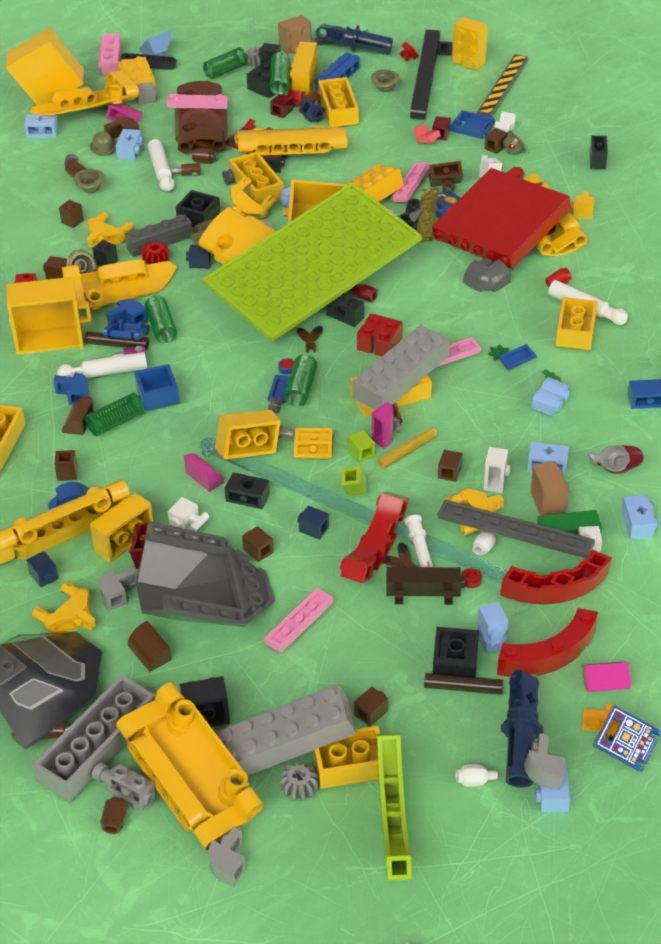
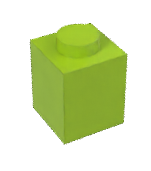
[347,430,375,463]
[341,466,366,496]

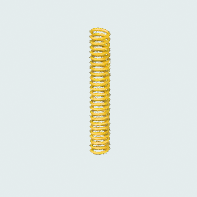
[377,427,438,469]

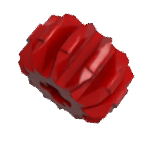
[141,241,169,265]

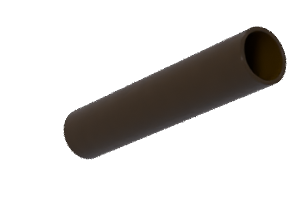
[85,331,149,350]
[424,673,503,695]

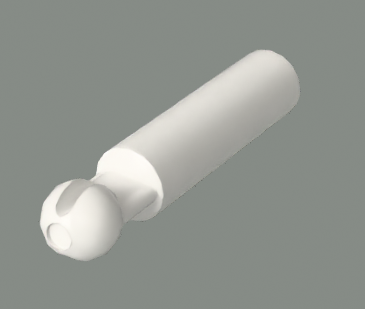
[147,139,175,192]
[548,280,628,326]
[57,352,147,379]

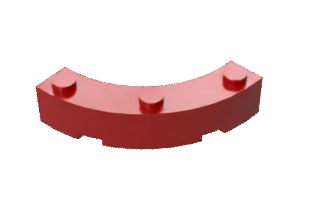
[340,492,410,584]
[500,550,612,604]
[497,608,598,677]

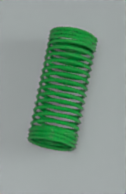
[203,47,247,79]
[270,52,290,95]
[145,295,177,343]
[284,354,318,406]
[85,392,144,436]

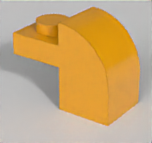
[581,704,621,741]

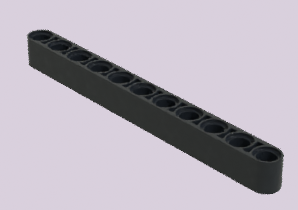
[410,29,440,119]

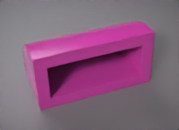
[107,103,143,123]
[372,402,393,449]
[184,453,224,492]
[582,661,631,692]

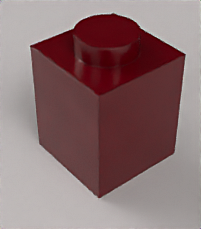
[270,94,293,118]
[432,116,451,141]

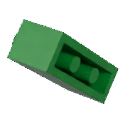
[537,510,602,547]

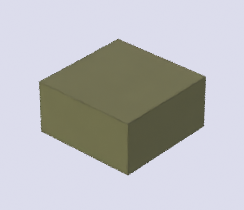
[189,219,213,244]

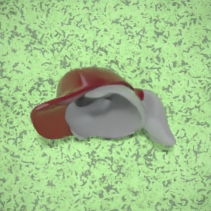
[588,445,644,474]

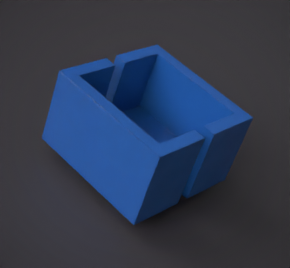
[134,364,179,411]

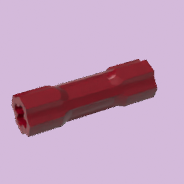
[347,284,378,303]

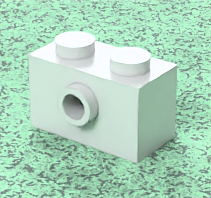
[483,447,510,493]

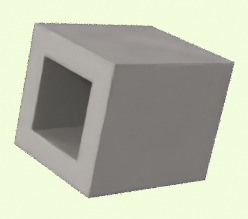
[136,82,158,105]

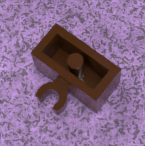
[428,161,463,192]

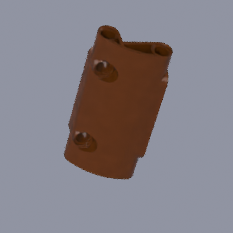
[175,81,228,154]

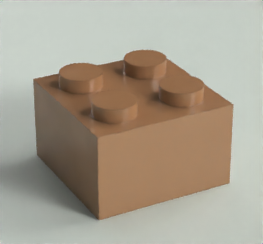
[278,15,312,55]
[530,461,570,516]

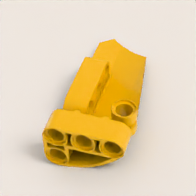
[62,259,177,310]

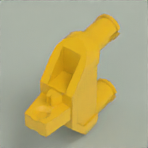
[230,175,276,219]
[86,211,134,248]
[442,488,504,536]
[32,581,96,633]

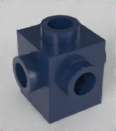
[298,98,325,122]

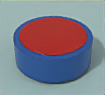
[278,358,295,375]

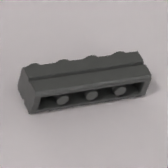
[125,215,192,257]

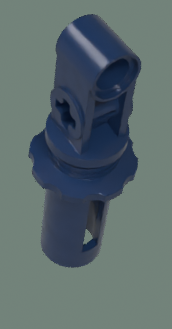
[316,24,393,55]
[501,669,543,788]

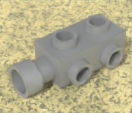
[92,762,155,810]

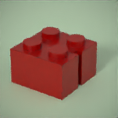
[357,313,403,357]

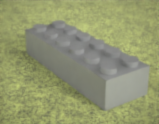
[353,325,450,410]
[32,675,156,802]
[215,684,357,776]

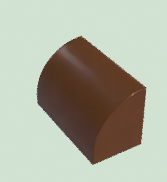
[62,397,94,435]
[128,621,171,672]

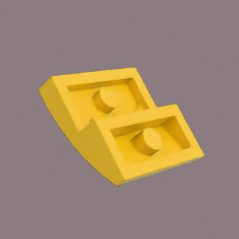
[294,428,333,459]

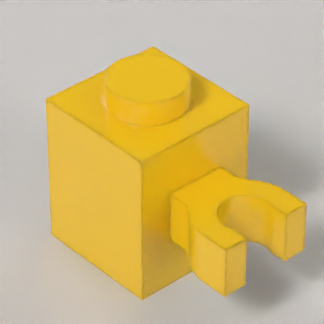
[570,191,595,220]

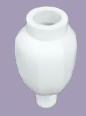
[473,531,496,556]
[455,764,498,787]

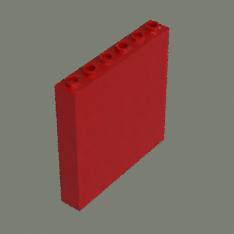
[432,168,571,269]

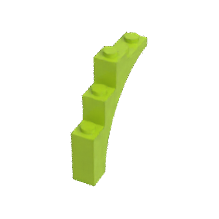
[377,733,412,880]

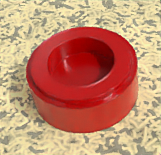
[461,568,482,588]

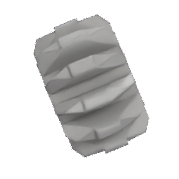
[246,46,261,68]
[280,762,318,801]

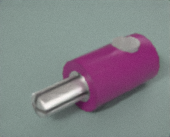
[112,345,146,357]

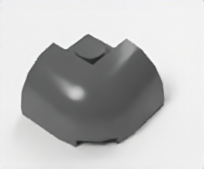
[463,258,511,292]

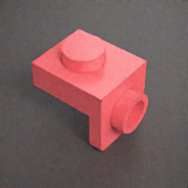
[414,123,440,144]

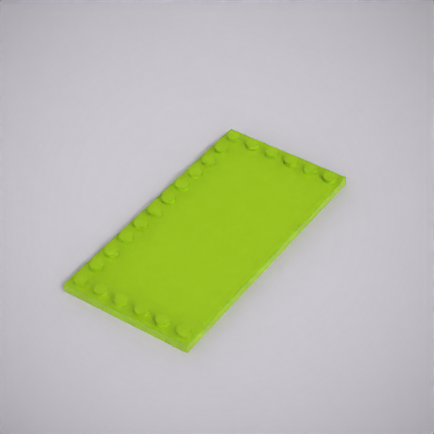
[202,182,422,342]

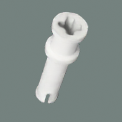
[404,515,433,567]

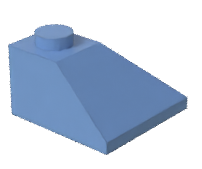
[139,31,172,56]

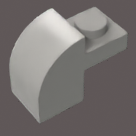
[99,567,138,612]
[524,733,566,790]
[209,826,246,887]

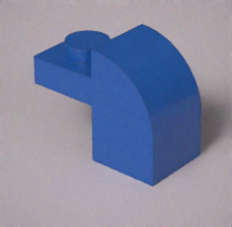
[106,299,148,326]
[53,372,90,405]
[48,482,90,510]

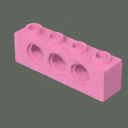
[98,34,121,76]

